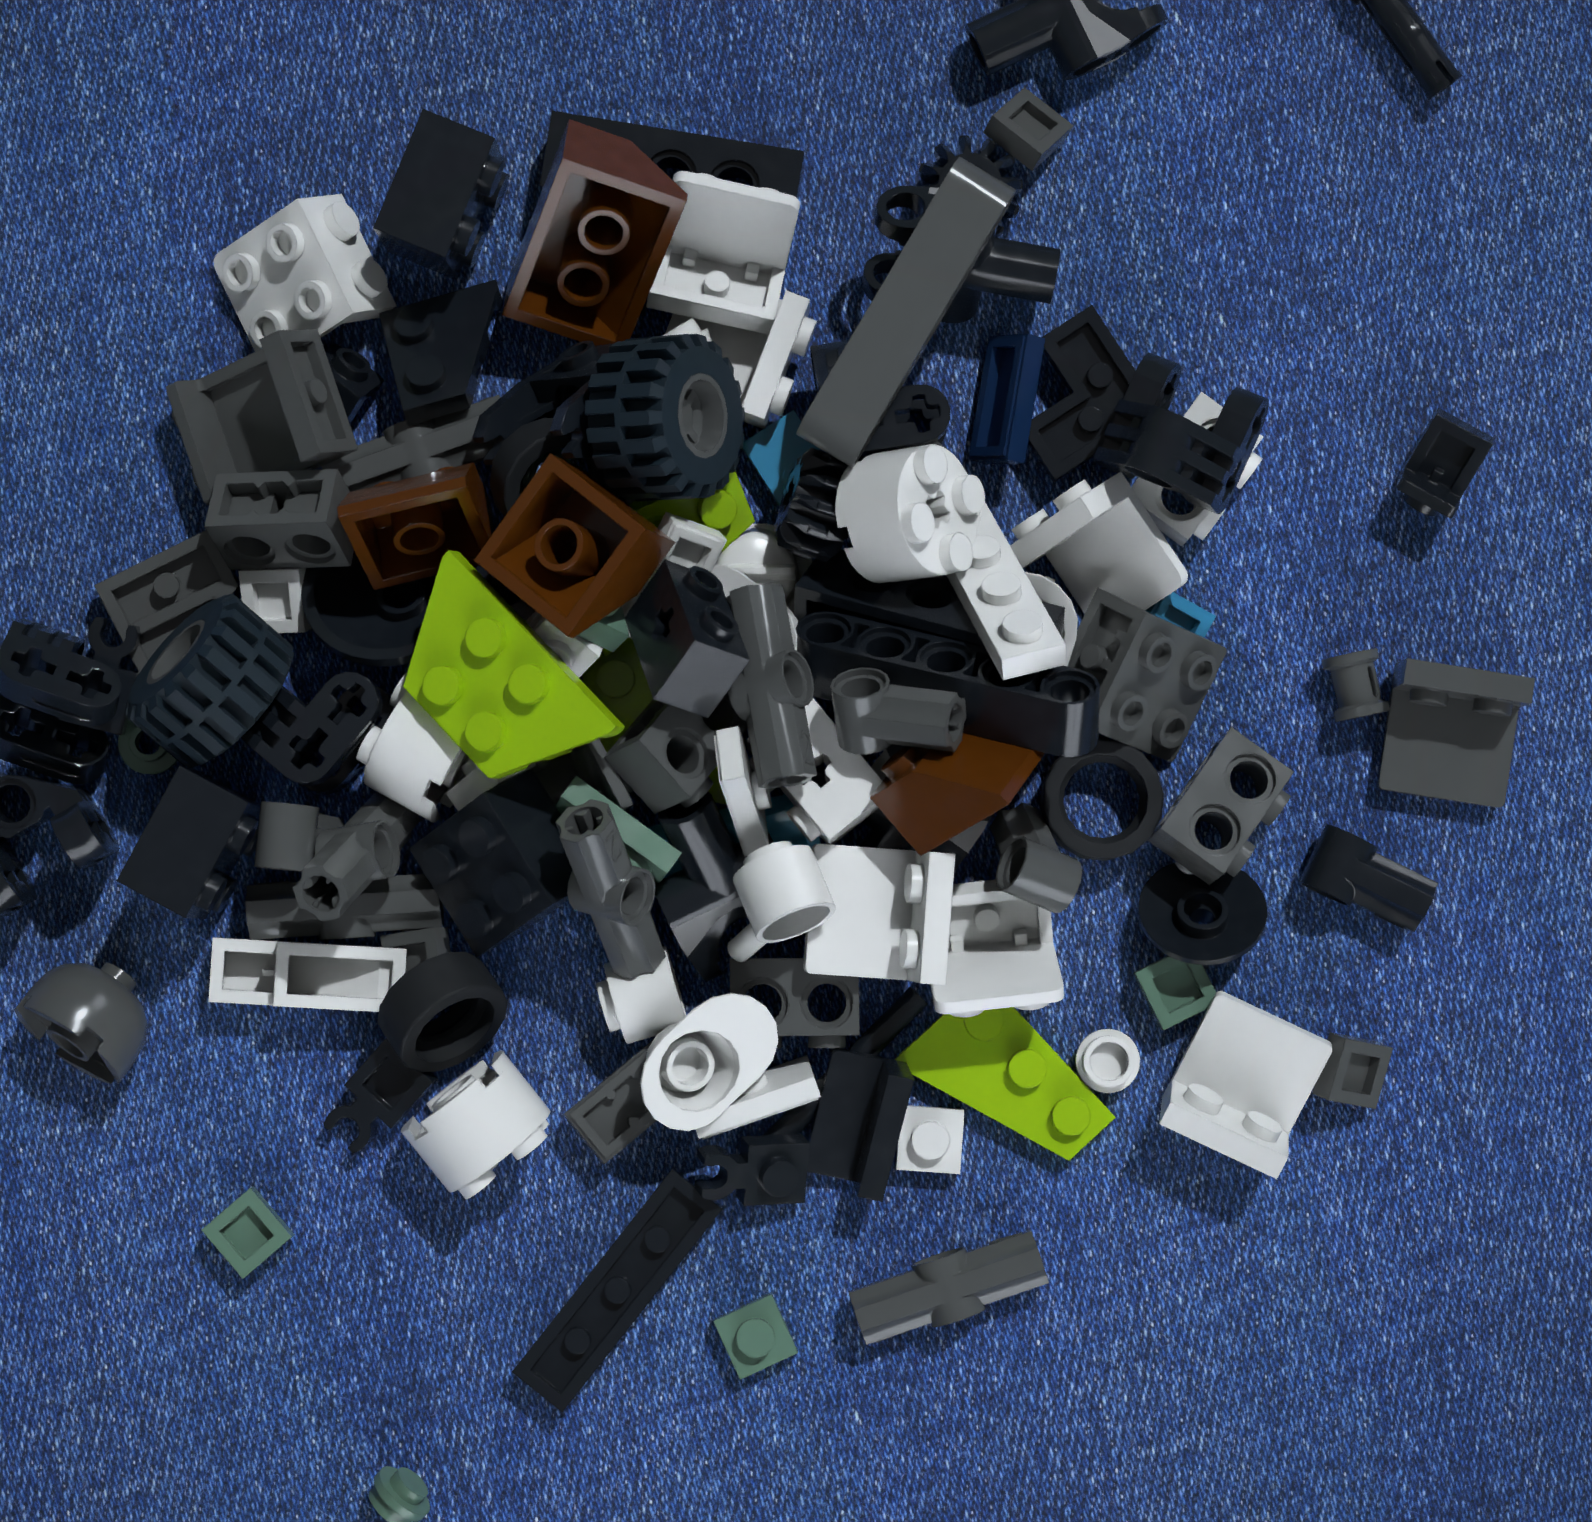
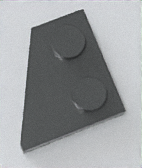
[94,530,240,673]

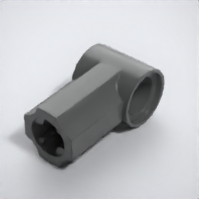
[830,668,967,754]
[254,801,344,872]
[990,802,1082,913]

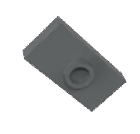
[562,1039,657,1164]

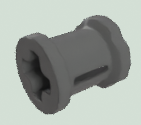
[1321,648,1390,722]

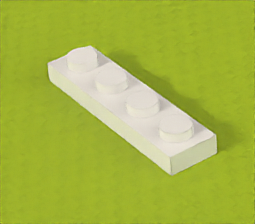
[947,503,1066,680]

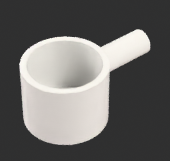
[727,841,836,962]
[596,946,686,1044]

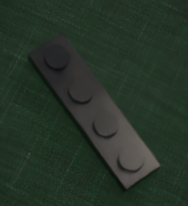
[512,1168,723,1412]

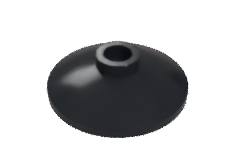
[1138,862,1267,965]

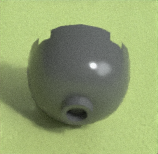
[14,963,148,1084]

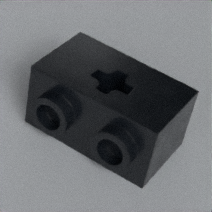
[625,560,750,718]

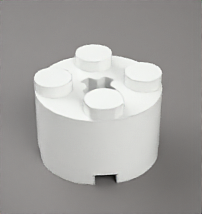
[835,444,985,583]
[356,672,470,823]
[401,1050,551,1200]

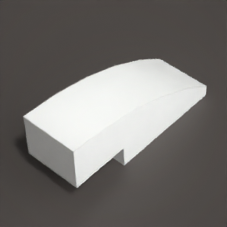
[208,937,407,1012]

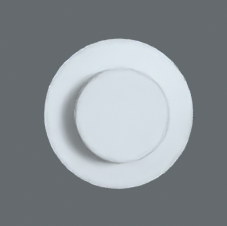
[1075,1029,1140,1093]

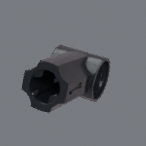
[1299,824,1438,932]

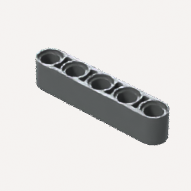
[796,157,1017,468]

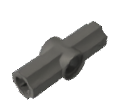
[322,395,501,492]
[726,582,817,789]
[292,792,420,921]
[555,799,666,979]
[245,874,444,940]
[848,1229,1049,1345]

